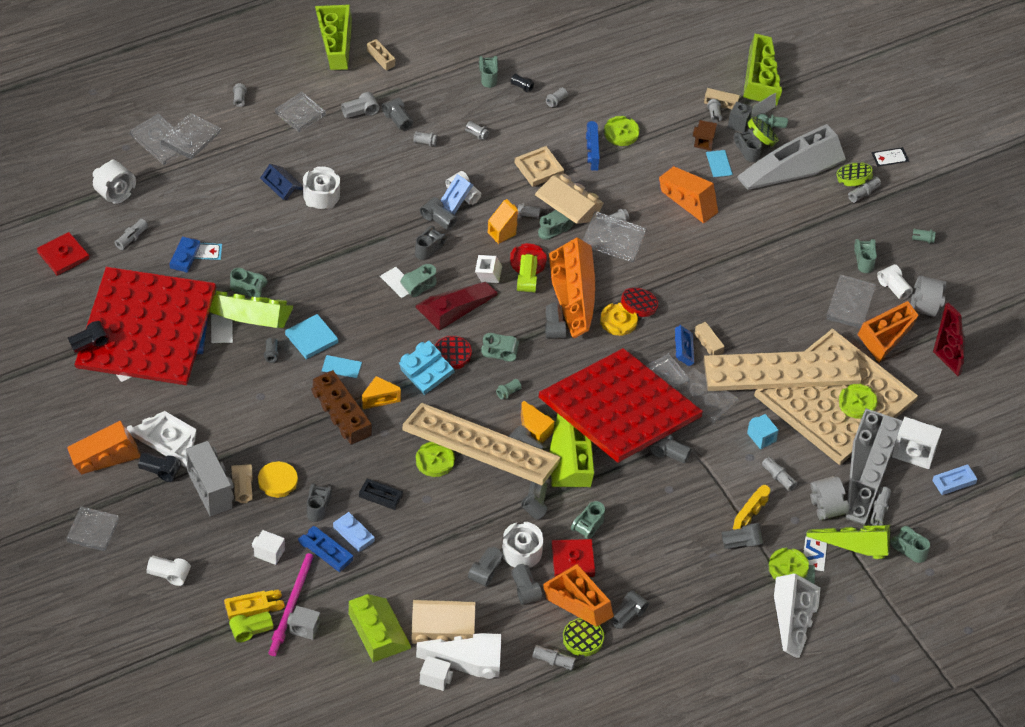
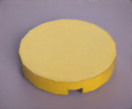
[600,303,638,336]
[258,461,298,498]

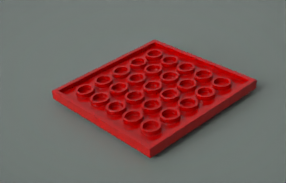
[74,267,216,385]
[538,348,703,463]

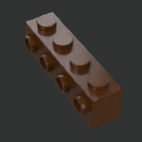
[311,370,372,445]

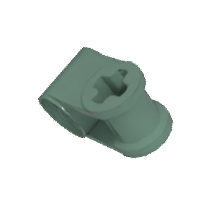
[479,56,498,88]
[538,210,574,240]
[854,239,877,273]
[400,264,436,297]
[230,268,268,297]
[481,333,519,361]
[571,501,605,539]
[890,526,930,563]

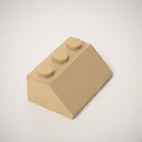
[535,174,604,224]
[411,600,475,644]

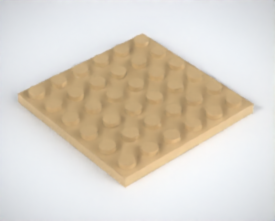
[754,329,918,465]

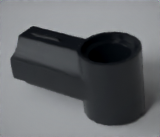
[68,321,109,353]
[138,452,181,482]

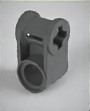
[734,128,762,162]
[415,226,447,260]
[307,483,332,522]

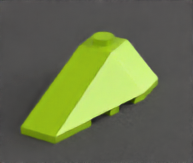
[807,525,890,559]

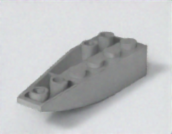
[737,124,846,190]
[846,409,903,525]

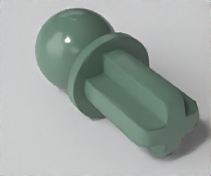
[756,113,788,129]

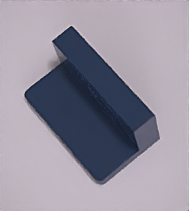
[260,164,303,200]

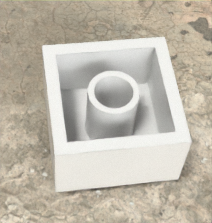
[892,417,942,469]

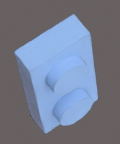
[440,174,473,215]
[932,464,977,495]
[333,512,375,552]

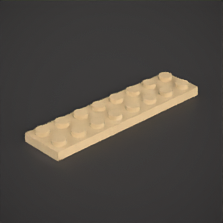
[704,349,861,391]
[402,403,560,485]

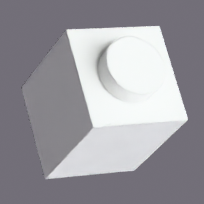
[475,255,502,283]
[252,530,285,565]
[420,656,453,691]

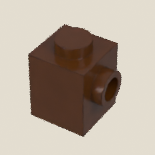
[692,120,717,151]

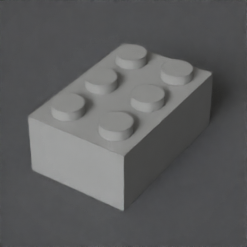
[186,441,234,516]

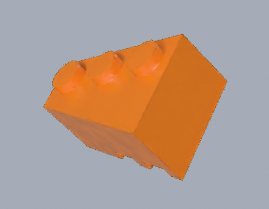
[659,166,718,224]
[858,301,919,363]
[67,421,141,475]
[543,565,614,627]

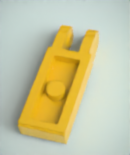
[733,485,771,529]
[224,590,285,620]

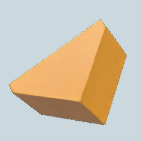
[362,376,401,410]

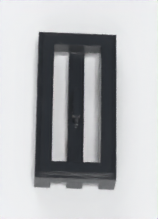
[359,478,403,510]

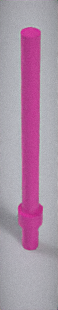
[268,553,314,656]

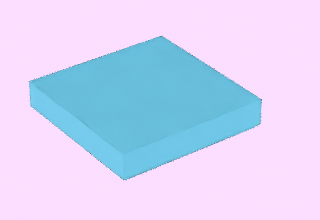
[285,314,338,359]

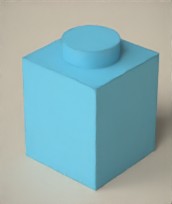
[747,414,779,449]

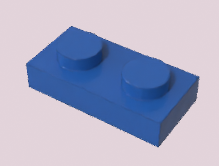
[169,236,200,273]
[675,325,695,366]

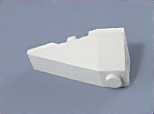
[774,574,820,658]
[416,633,501,679]

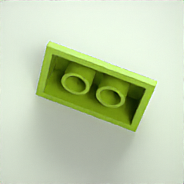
[349,594,411,663]

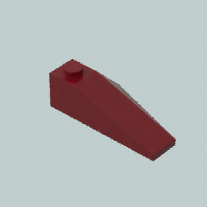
[416,281,498,331]
[933,302,965,376]

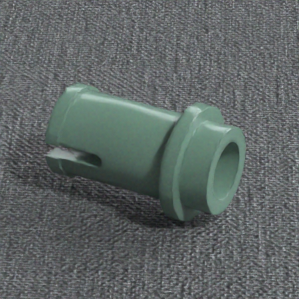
[912,228,936,244]
[496,379,522,399]

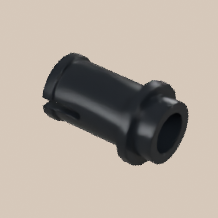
[511,74,534,92]

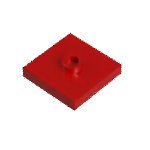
[37,232,89,276]
[551,539,595,577]

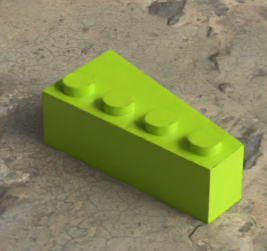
[315,5,352,70]
[743,34,782,105]

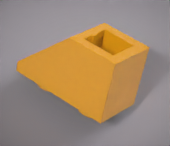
[488,199,518,244]
[521,401,554,443]

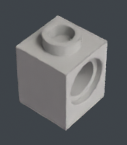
[287,606,320,640]

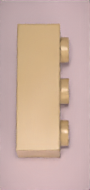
[367,39,395,70]
[704,88,740,110]
[694,322,725,355]

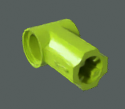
[517,254,537,293]
[229,611,273,643]

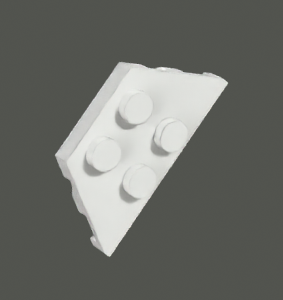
[127,411,196,468]

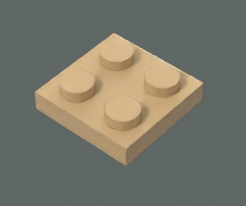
[515,146,564,187]

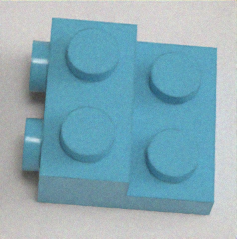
[399,341,455,395]

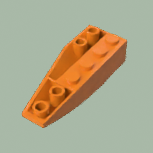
[549,237,595,339]

